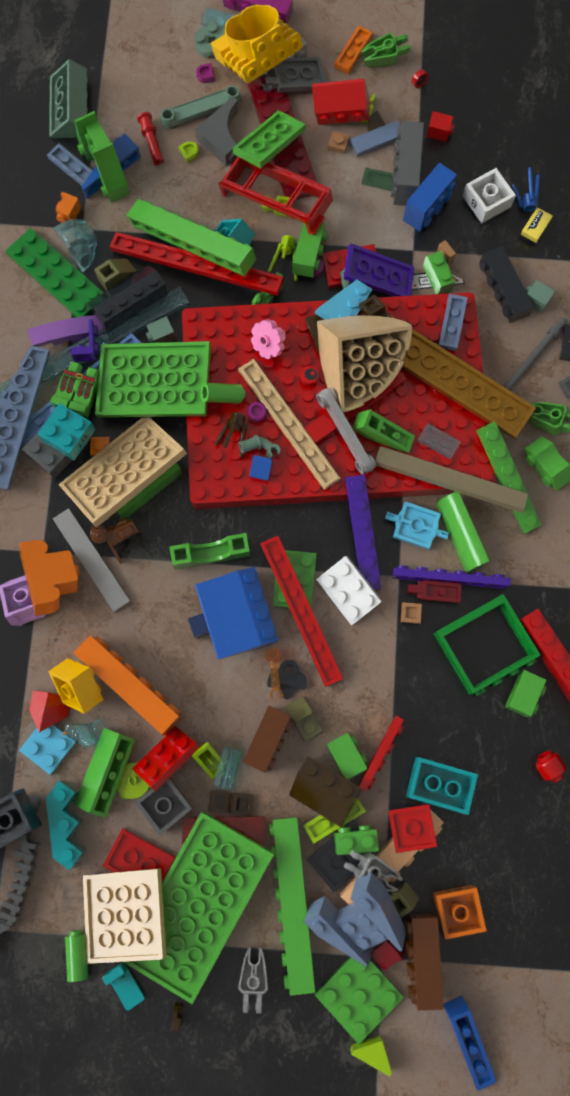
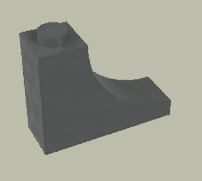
[195,96,238,166]

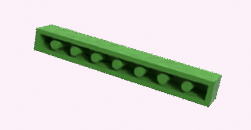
[126,199,256,277]
[269,816,315,996]

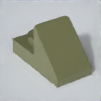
[286,696,322,741]

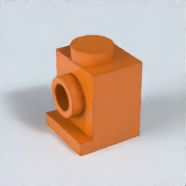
[56,192,81,225]

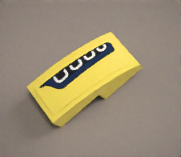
[521,207,553,243]

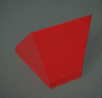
[29,690,71,732]

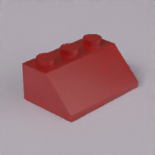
[312,78,370,125]

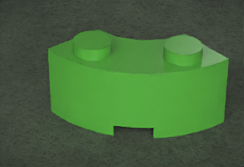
[524,436,570,491]

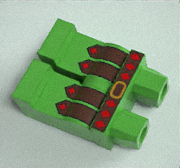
[50,362,99,418]

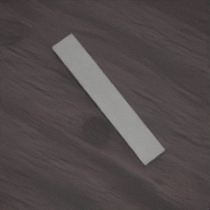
[53,508,131,613]

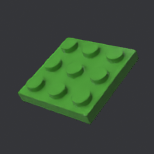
[315,957,404,1044]

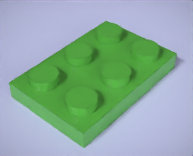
[273,550,316,609]

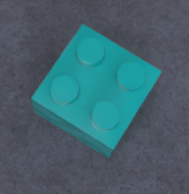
[37,403,95,460]

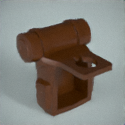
[90,517,139,564]

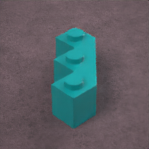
[46,780,87,870]

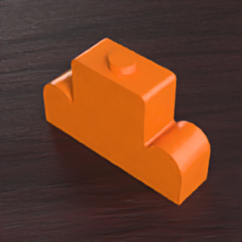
[19,540,79,616]

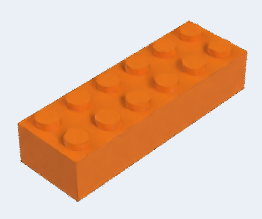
[73,635,182,736]

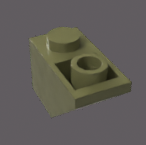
[94,259,137,291]

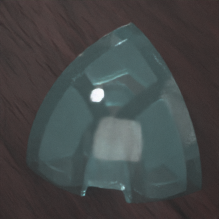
[54,219,97,272]

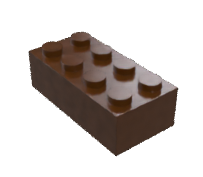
[404,912,444,1011]

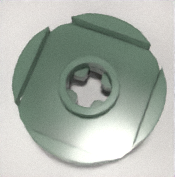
[194,23,225,59]

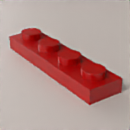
[358,716,404,792]

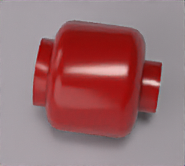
[535,750,566,782]

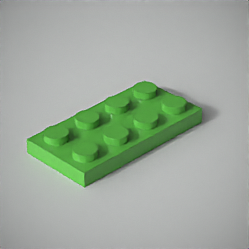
[233,110,306,168]

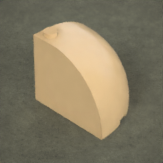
[317,316,412,412]

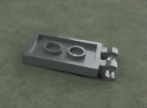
[260,57,327,93]

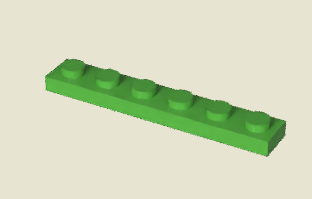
[476,422,541,533]

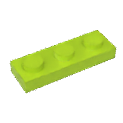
[303,799,366,844]

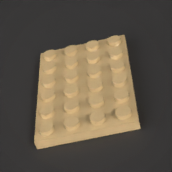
[59,417,187,528]

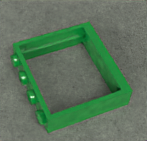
[434,594,540,696]

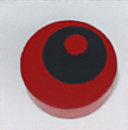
[411,69,429,88]
[299,366,318,386]

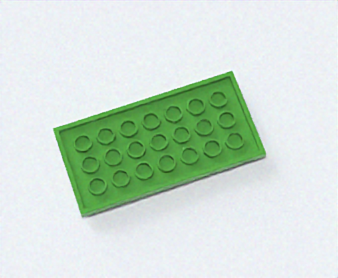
[124,811,274,1004]

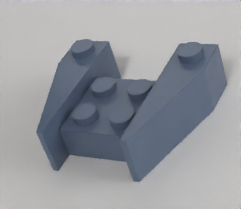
[304,872,407,967]

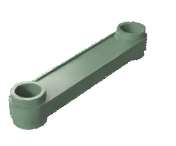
[160,85,241,129]

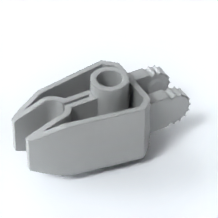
[344,850,403,891]
[238,948,268,1013]

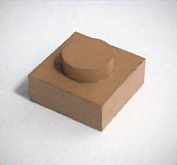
[328,131,349,154]
[437,240,456,265]
[400,602,422,624]

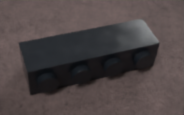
[479,246,534,323]

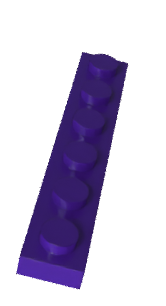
[345,474,381,590]
[392,565,511,589]

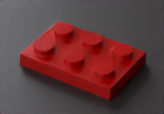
[322,244,376,289]
[132,726,200,791]

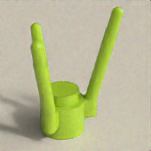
[268,235,298,281]

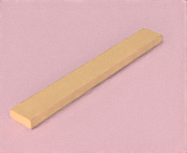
[238,359,340,490]

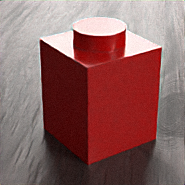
[426,111,454,142]

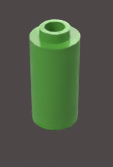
[201,383,245,404]
[65,929,89,982]

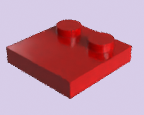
[388,804,437,853]

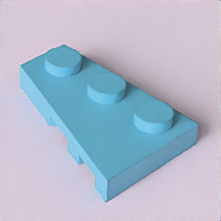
[315,280,372,320]

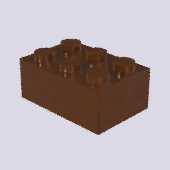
[243,706,293,773]

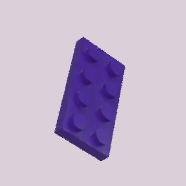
[343,243,414,297]

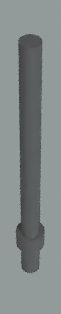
[503,317,568,390]

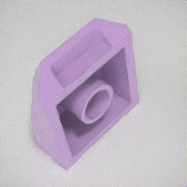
[0,575,46,626]

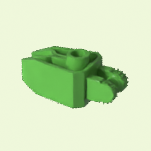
[362,33,411,68]
[528,402,570,436]

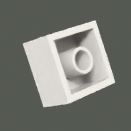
[463,168,516,223]

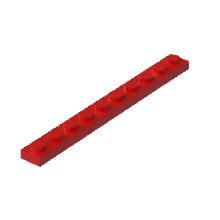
[109,232,284,296]

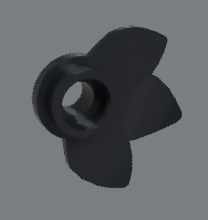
[267,660,307,700]

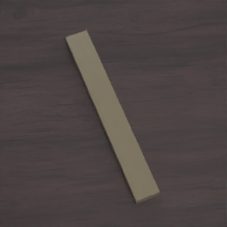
[375,446,528,513]

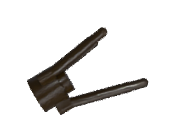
[214,412,247,457]

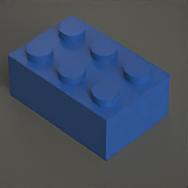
[403,163,457,232]

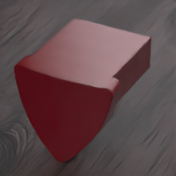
[371,939,405,971]

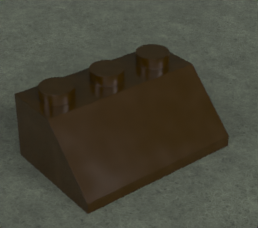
[289,756,362,827]

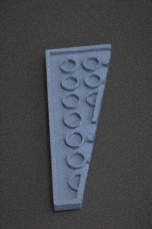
[0,346,51,491]

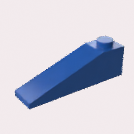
[82,133,141,199]
[444,996,497,1091]

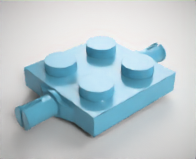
[385,501,449,550]

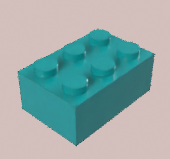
[405,757,478,815]

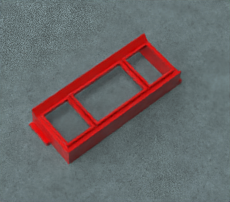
[217,157,333,236]

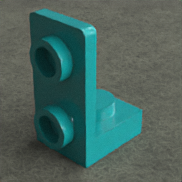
[102,962,145,1011]

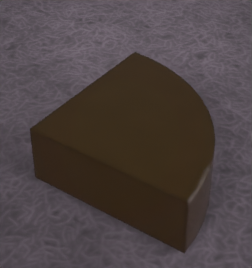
[368,111,385,132]
[171,1002,183,1031]

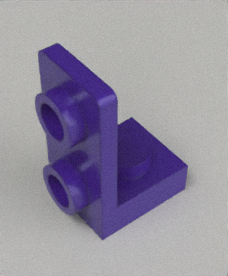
[71,319,100,362]

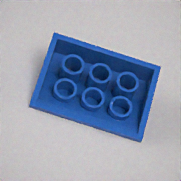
[195,567,279,660]

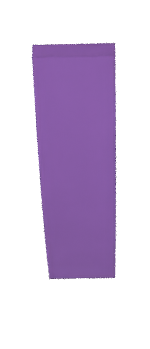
[27,315,107,347]

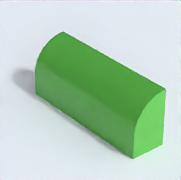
[436,492,489,574]
[74,728,136,818]

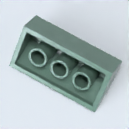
[50,59,88,138]

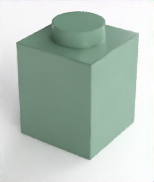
[525,280,555,313]
[146,316,176,343]

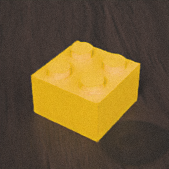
[48,658,103,714]

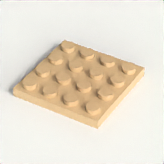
[83,868,166,964]

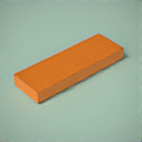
[334,25,373,75]

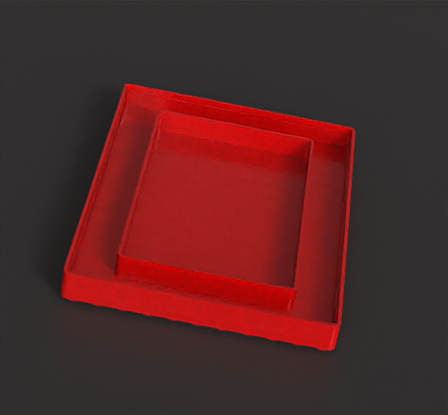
[182,292,496,509]

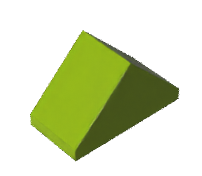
[192,742,228,780]
[350,1035,392,1077]

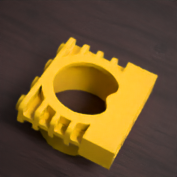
[210,5,303,83]

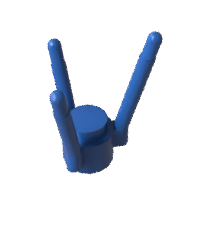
[511,167,540,212]

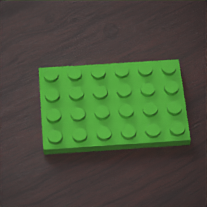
[95,341,211,417]

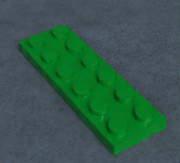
[5,228,103,317]

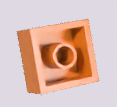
[432,885,486,940]

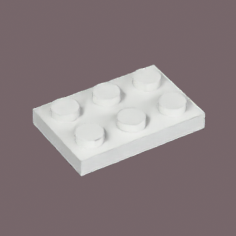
[316,556,383,626]

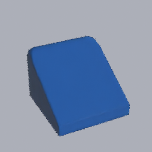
[249,455,272,481]

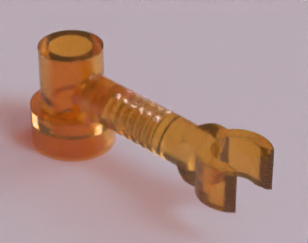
[265,648,283,699]

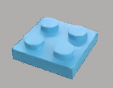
[19,725,77,775]

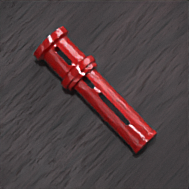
[137,112,164,166]

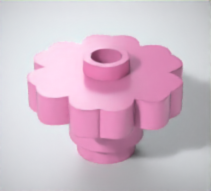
[251,319,286,359]

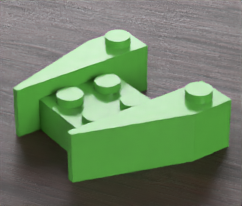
[75,111,130,203]

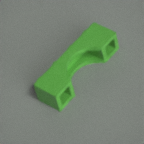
[169,533,250,570]

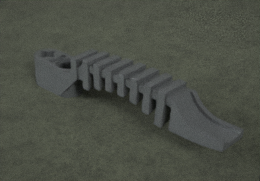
[0,795,41,936]

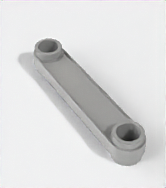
[316,387,376,475]

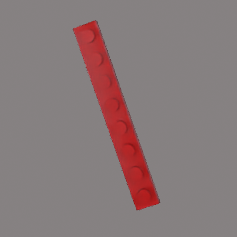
[260,536,343,687]

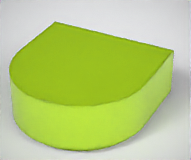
[178,141,199,163]

